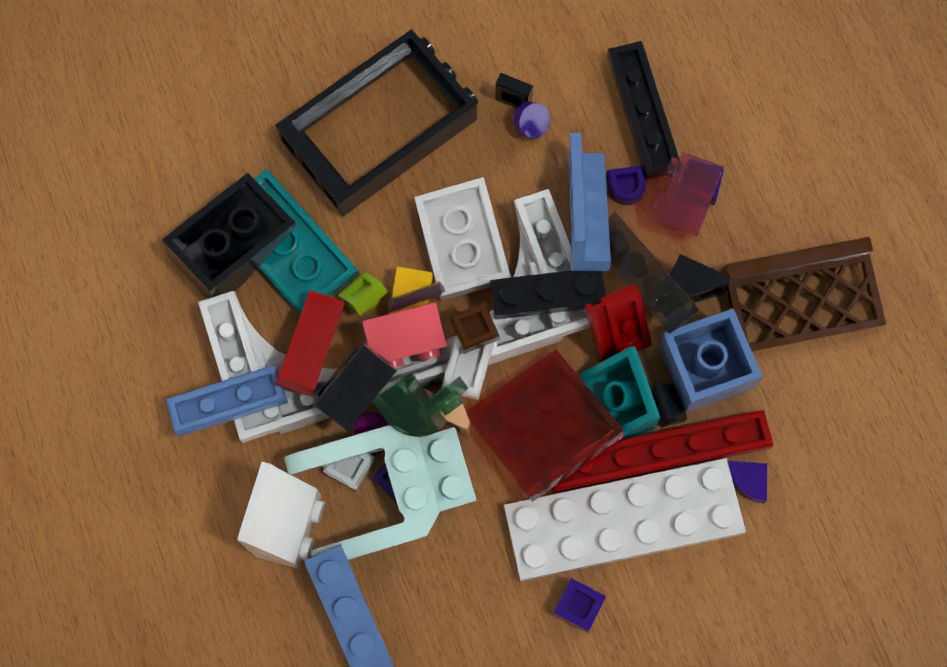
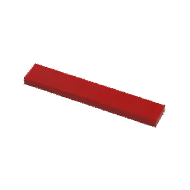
[544,410,774,494]

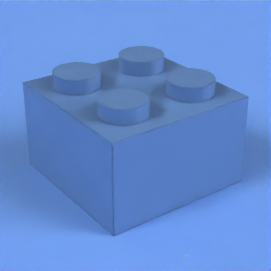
[658,308,763,413]

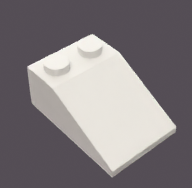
[237,462,325,569]

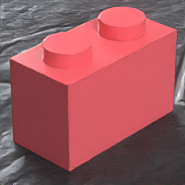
[362,302,447,368]

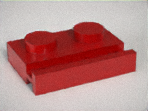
[585,284,652,362]

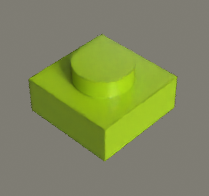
[338,272,388,316]

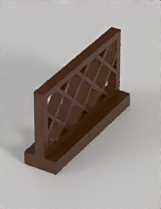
[719,237,886,352]

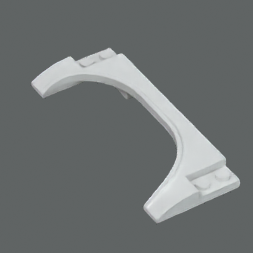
[198,189,590,443]

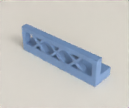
[568,133,611,271]

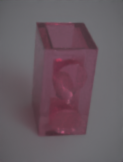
[652,152,724,236]

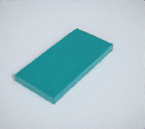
[254,169,359,315]

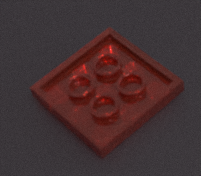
[466,349,625,502]

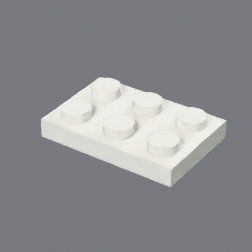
[414,177,511,301]

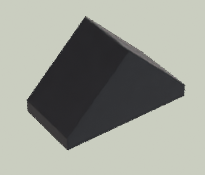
[654,254,730,316]

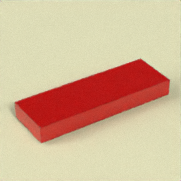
[276,290,345,397]

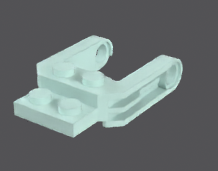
[284,424,477,560]

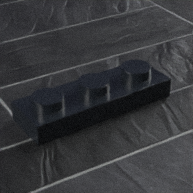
[490,270,606,320]

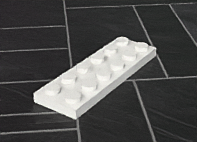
[504,458,746,582]

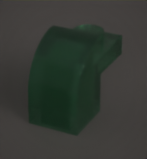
[373,372,468,437]

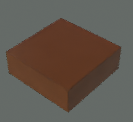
[450,302,500,354]

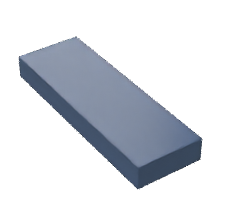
[166,365,288,438]

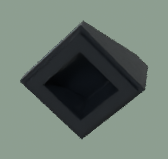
[651,382,687,428]

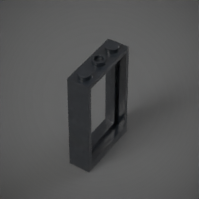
[275,29,478,217]

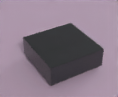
[495,73,533,108]

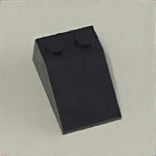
[162,173,296,299]

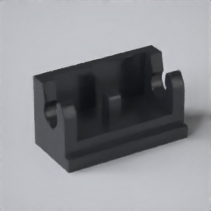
[313,339,397,431]

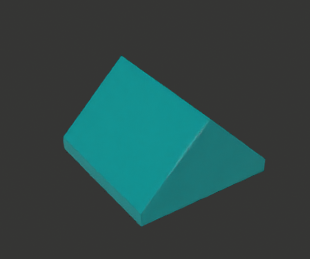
[576,346,660,444]

